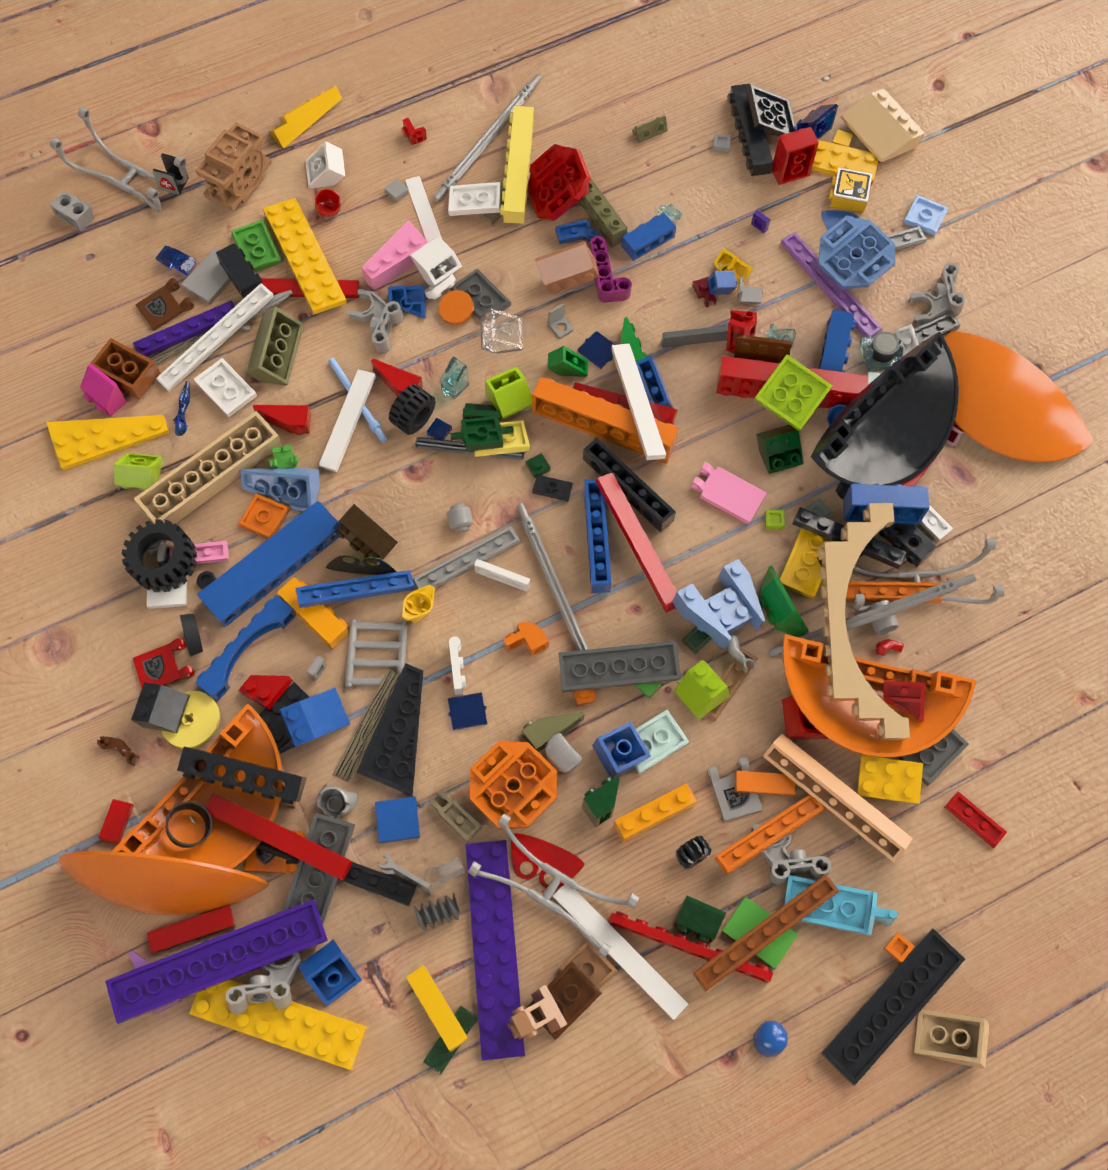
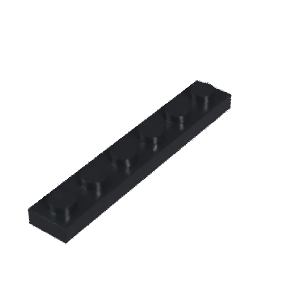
[792,507,906,570]

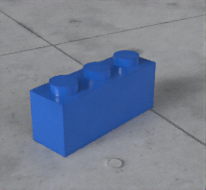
[621,213,676,261]
[636,356,673,408]

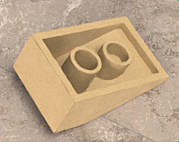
[914,1009,989,1069]

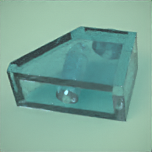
[440,356,469,399]

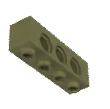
[579,179,628,247]

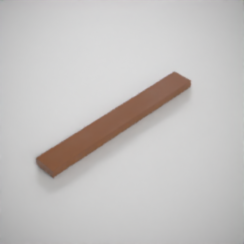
[693,874,839,992]

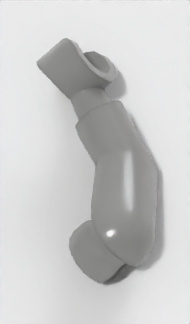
[727,635,755,673]

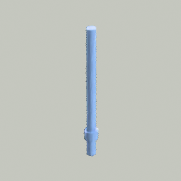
[328,358,387,443]

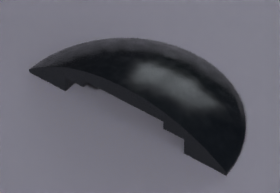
[811,332,959,486]

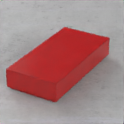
[98,799,134,844]

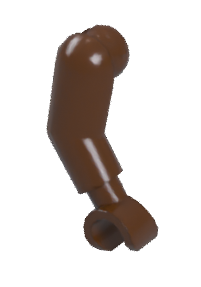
[97,736,140,766]

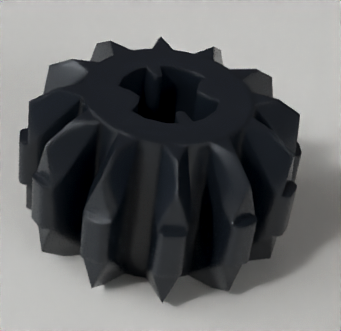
[675,836,712,869]

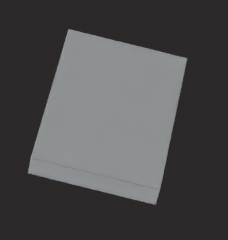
[181,248,231,304]

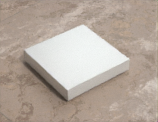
[147,574,188,609]

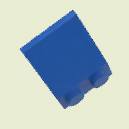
[279,688,350,747]

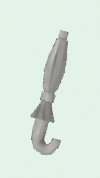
[241,290,293,330]

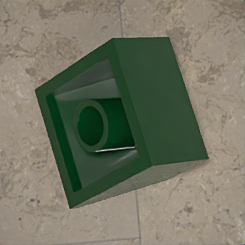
[673,895,726,943]

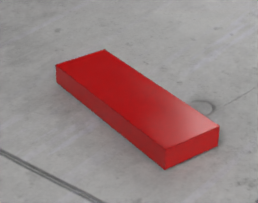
[944,791,1007,848]

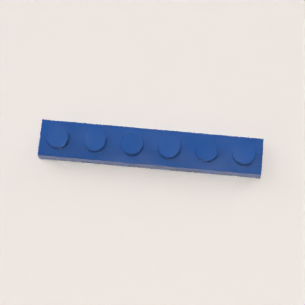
[295,570,414,608]

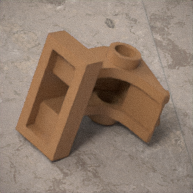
[507,985,567,1040]

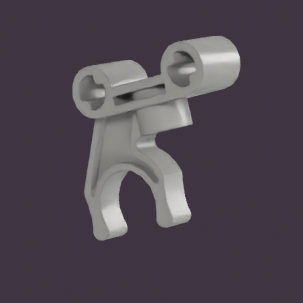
[909,263,965,325]
[348,289,404,354]
[751,824,831,885]
[226,952,301,1015]

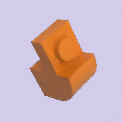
[503,622,549,656]

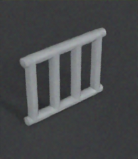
[345,619,408,688]

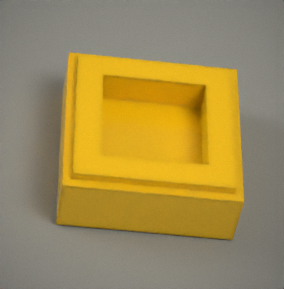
[832,129,853,147]

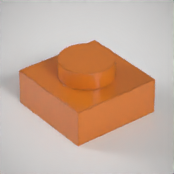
[573,690,597,707]
[883,932,915,963]

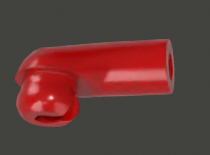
[875,639,904,656]

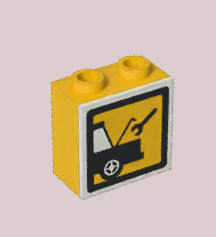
[828,168,872,213]

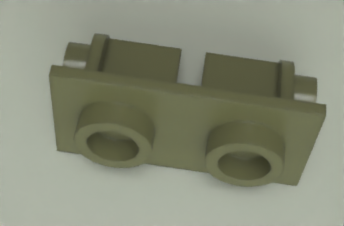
[632,116,668,143]

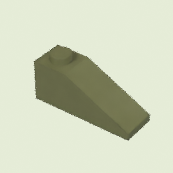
[522,711,585,752]

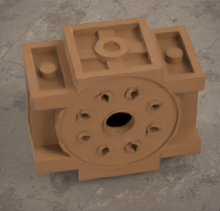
[195,122,272,211]

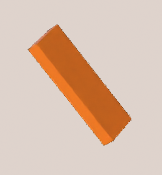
[735,771,796,796]

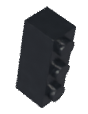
[216,243,263,299]

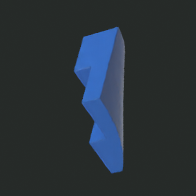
[388,285,426,318]

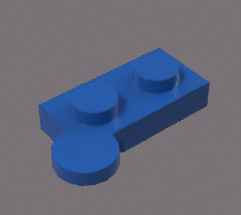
[555,219,600,244]

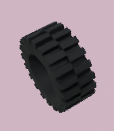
[122,519,198,592]

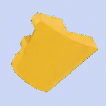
[713,248,754,294]

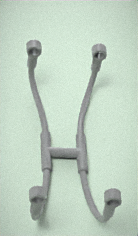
[50,107,188,212]
[853,538,1004,612]
[468,814,640,958]

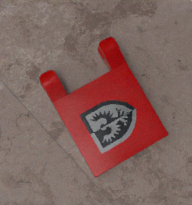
[133,638,195,688]

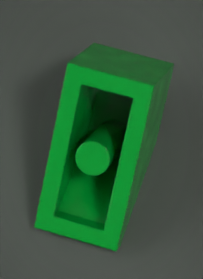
[547,346,588,377]

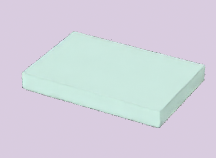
[635,710,689,775]

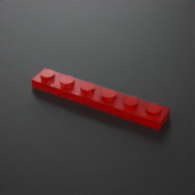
[573,382,678,425]

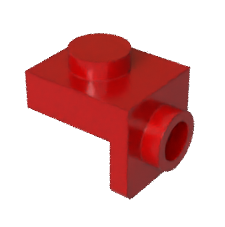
[401,117,427,145]

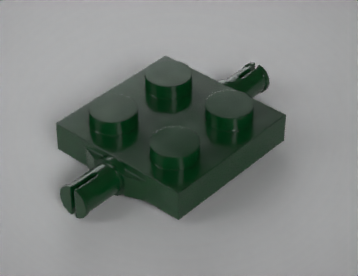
[450,416,514,452]

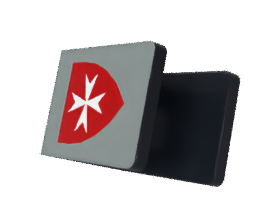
[152,153,189,195]

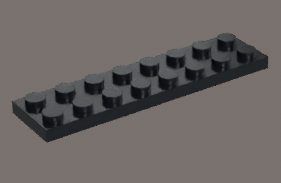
[821,928,965,1086]

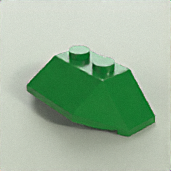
[758,566,809,637]

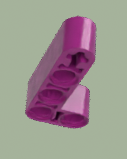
[590,236,632,303]

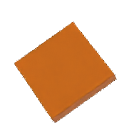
[238,493,290,539]

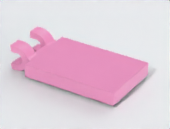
[691,462,767,525]

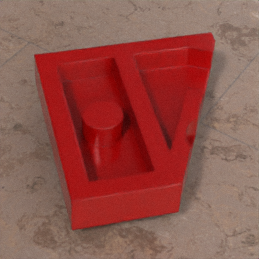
[238,675,293,710]
[883,680,925,721]

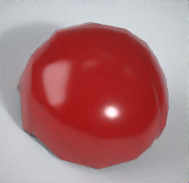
[315,189,341,217]

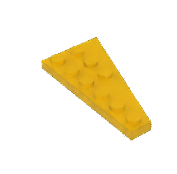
[46,415,170,471]

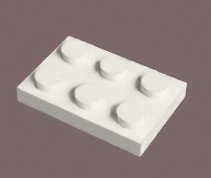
[448,182,501,216]
[194,358,257,418]

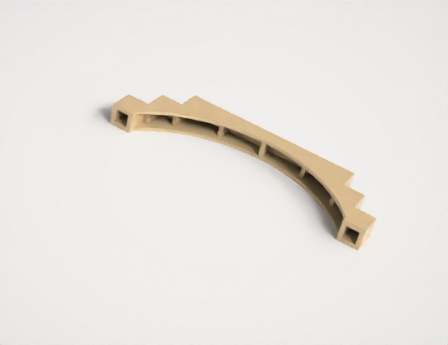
[818,503,910,741]

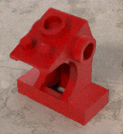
[726,310,757,354]

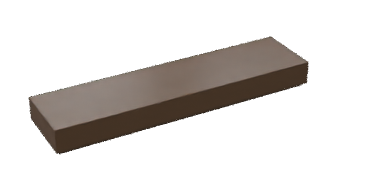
[706,648,758,721]

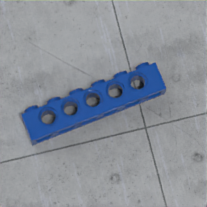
[584,479,612,593]

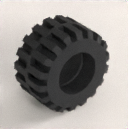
[389,384,436,435]

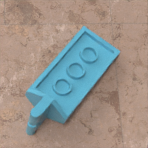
[784,875,898,936]

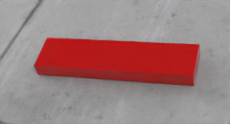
[147,905,235,954]

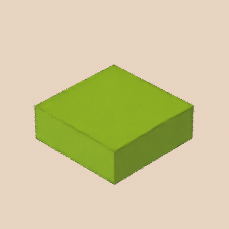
[764,510,785,530]

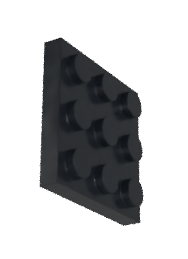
[747,85,796,136]

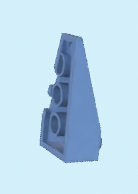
[240,468,320,511]

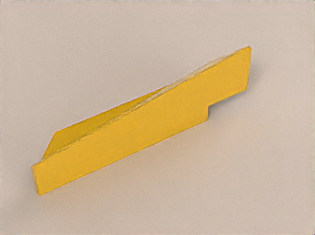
[268,86,342,148]

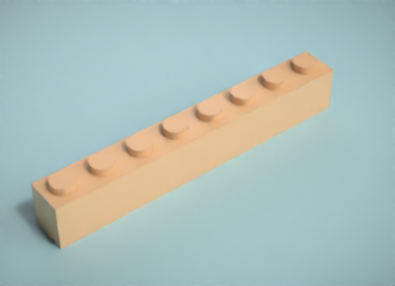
[763,734,913,862]

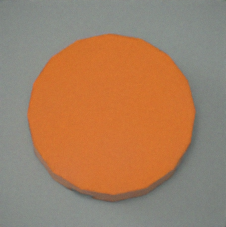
[439,290,474,325]

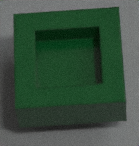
[525,453,551,479]

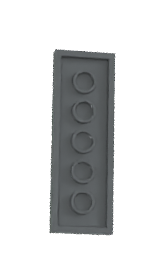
[558,641,681,693]
[283,812,355,948]

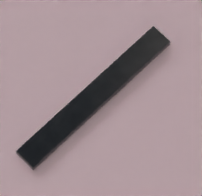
[256,841,417,907]

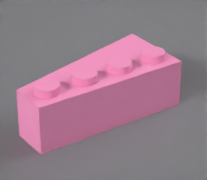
[362,220,428,291]

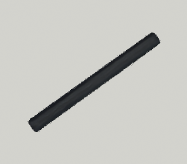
[416,437,525,460]

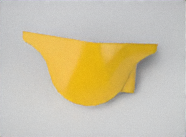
[402,585,435,624]

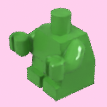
[269,445,299,469]

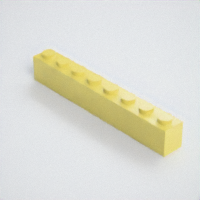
[500,106,534,224]

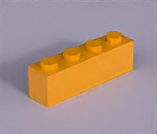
[277,577,349,650]
[613,783,697,843]

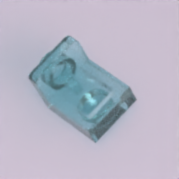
[766,324,796,347]

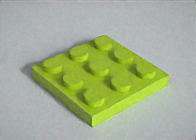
[754,355,833,431]

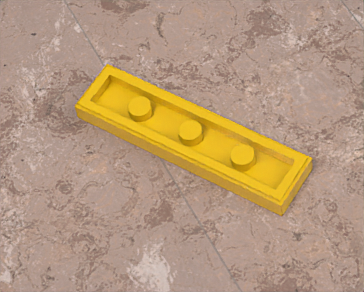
[406,965,469,1052]

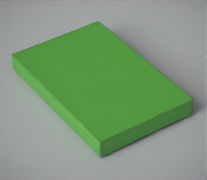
[231,220,282,273]
[722,896,798,970]

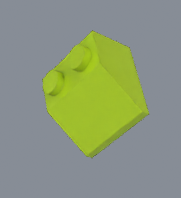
[114,453,163,491]
[674,660,730,720]

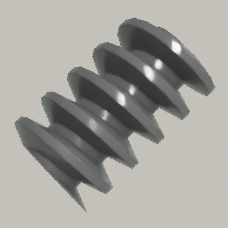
[414,893,460,931]

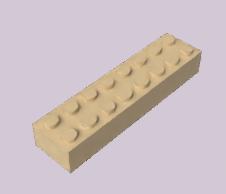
[134,411,282,525]

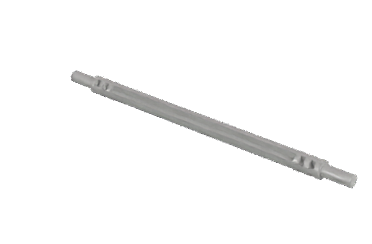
[433,74,542,202]
[517,503,588,651]
[769,574,976,657]

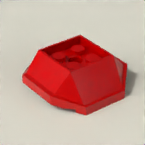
[527,144,591,221]

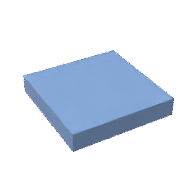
[903,195,948,236]

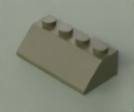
[246,307,304,386]

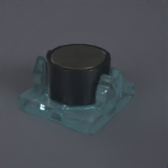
[860,332,904,372]

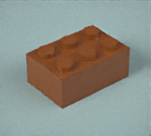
[91,338,160,400]

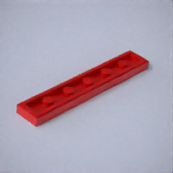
[261,278,360,298]

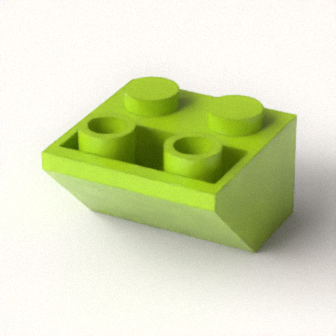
[485,366,532,419]

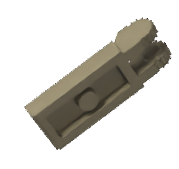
[429,790,482,843]

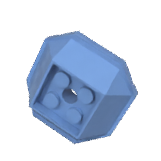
[818,216,895,289]

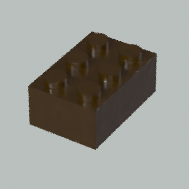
[333,504,398,565]

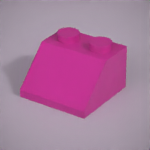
[80,363,126,416]

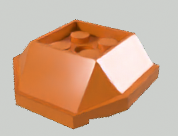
[470,740,557,829]

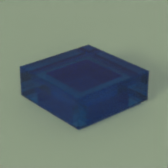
[427,418,452,440]

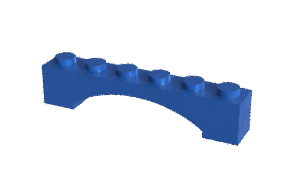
[195,595,296,702]

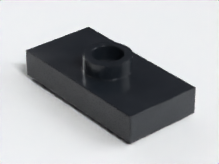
[532,474,573,502]

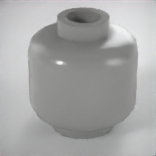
[447,504,473,533]

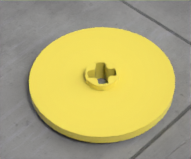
[162,691,220,749]

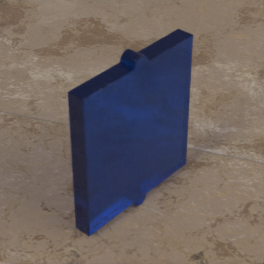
[577,331,615,369]
[448,692,487,730]

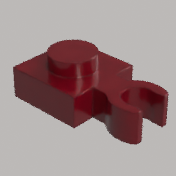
[692,277,717,308]

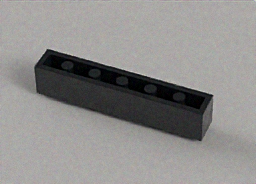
[727,84,773,176]

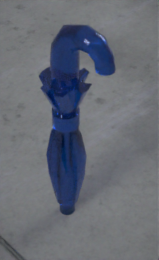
[173,381,190,436]

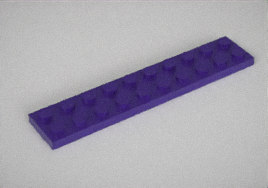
[465,840,525,1061]
[105,899,328,1024]

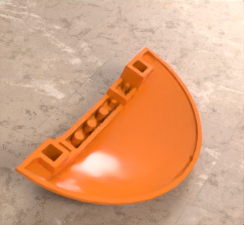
[944,331,1093,462]
[783,634,976,757]
[112,703,282,869]
[58,851,269,916]

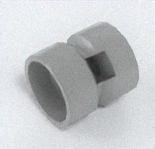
[866,600,899,636]

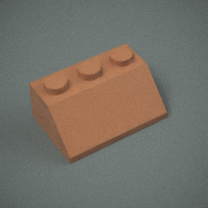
[535,241,599,294]

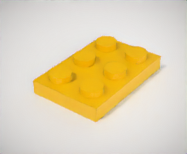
[857,755,923,804]

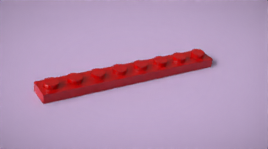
[608,911,773,983]

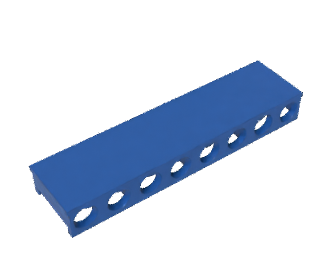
[197,501,340,627]

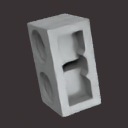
[50,191,95,231]

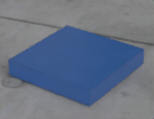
[375,796,420,843]

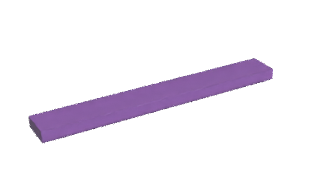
[780,232,883,341]

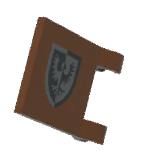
[135,278,194,331]

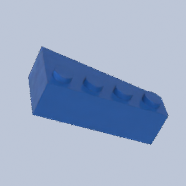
[819,309,856,373]

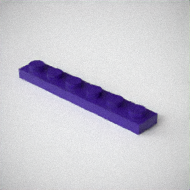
[133,300,235,357]

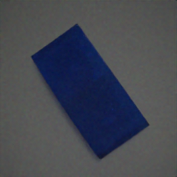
[155,245,197,276]

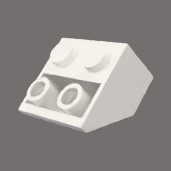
[410,236,462,285]

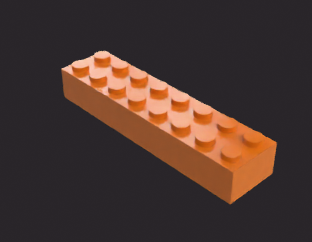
[532,377,679,464]

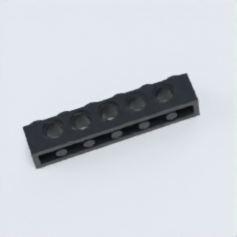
[583,438,676,533]
[835,482,937,567]
[177,746,307,805]

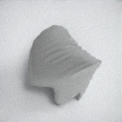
[545,733,582,774]
[316,783,358,818]

